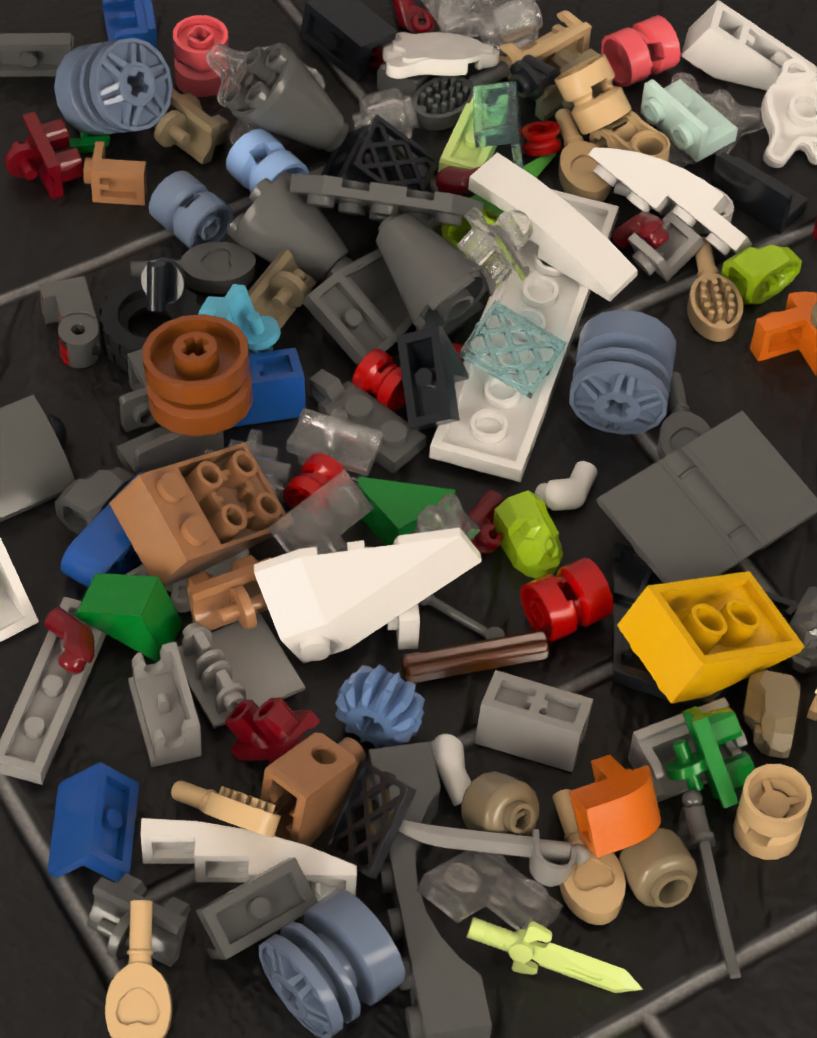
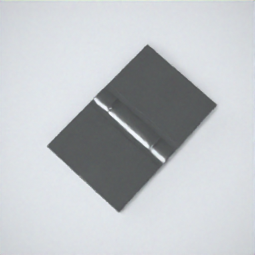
[596,410,817,583]

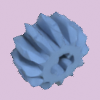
[335,664,425,748]

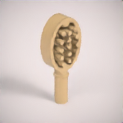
[555,108,611,202]
[687,237,743,342]
[171,780,281,838]
[552,789,626,925]
[105,900,172,1038]

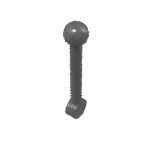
[418,594,505,640]

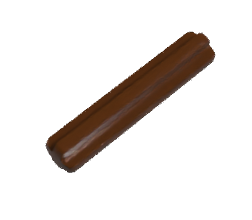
[401,630,549,683]

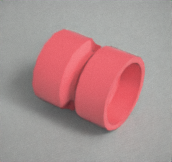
[173,15,229,97]
[601,15,681,87]

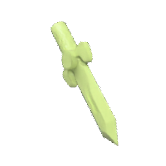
[466,917,643,993]

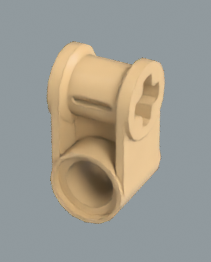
[589,111,670,162]

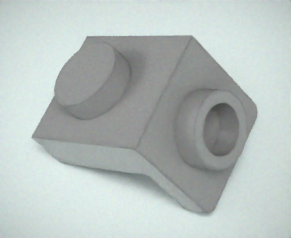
[628,211,705,282]

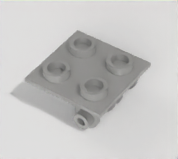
[178,613,305,729]

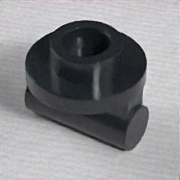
[510,54,561,100]
[141,258,187,312]

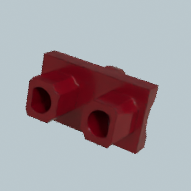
[4,112,83,199]
[224,697,320,764]

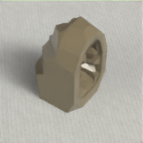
[743,670,800,758]

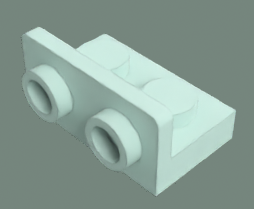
[640,79,738,162]

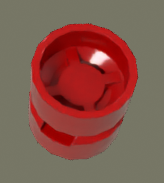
[520,557,614,644]

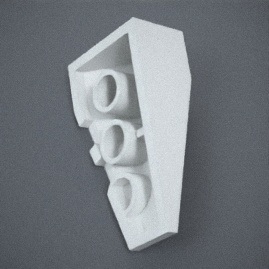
[254,527,482,664]

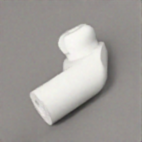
[535,461,598,511]
[431,734,471,806]

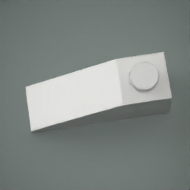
[681,0,817,91]

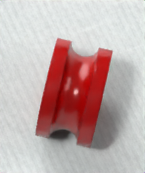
[521,121,562,156]

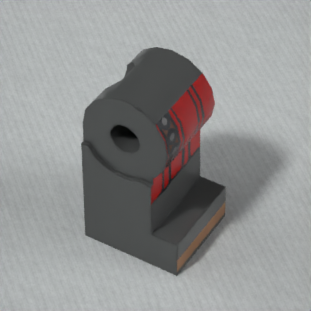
[39,276,100,368]

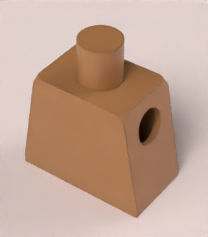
[260,732,366,846]

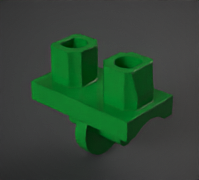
[665,706,755,809]

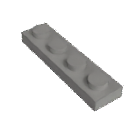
[0,597,106,785]

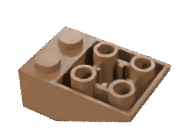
[109,442,292,586]

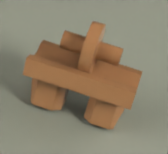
[186,555,271,631]

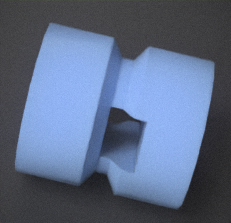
[226,128,309,192]

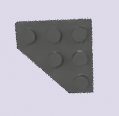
[289,174,483,227]

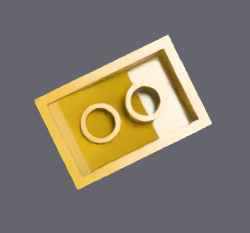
[617,571,805,704]

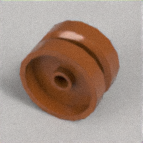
[142,314,253,436]

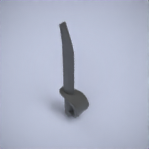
[677,789,741,979]

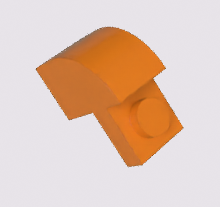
[750,291,817,376]
[569,755,661,858]

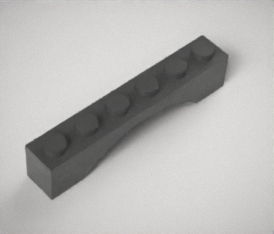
[361,741,492,1038]

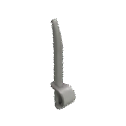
[398,820,590,887]

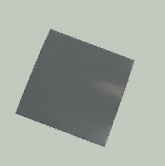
[0,394,75,522]

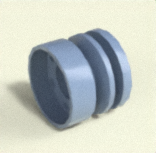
[54,38,173,136]
[569,310,676,435]
[259,888,405,1038]

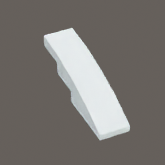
[469,153,638,302]
[141,818,357,901]

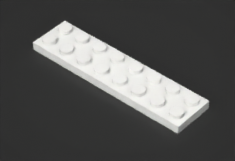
[429,189,619,482]

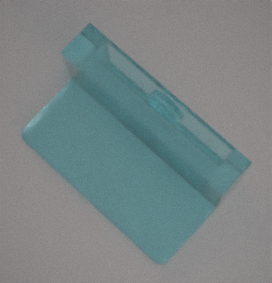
[473,81,524,170]

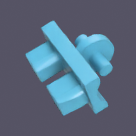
[198,284,281,354]

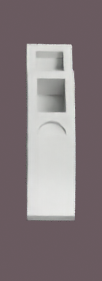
[588,148,752,256]

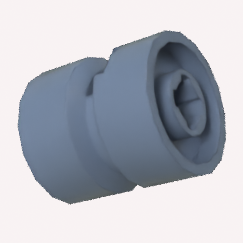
[149,170,233,249]

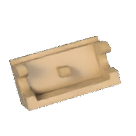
[499,10,592,80]

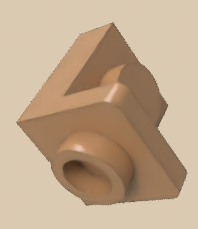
[84,141,147,206]

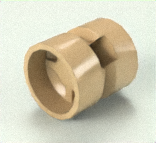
[554,54,632,135]
[733,764,812,860]

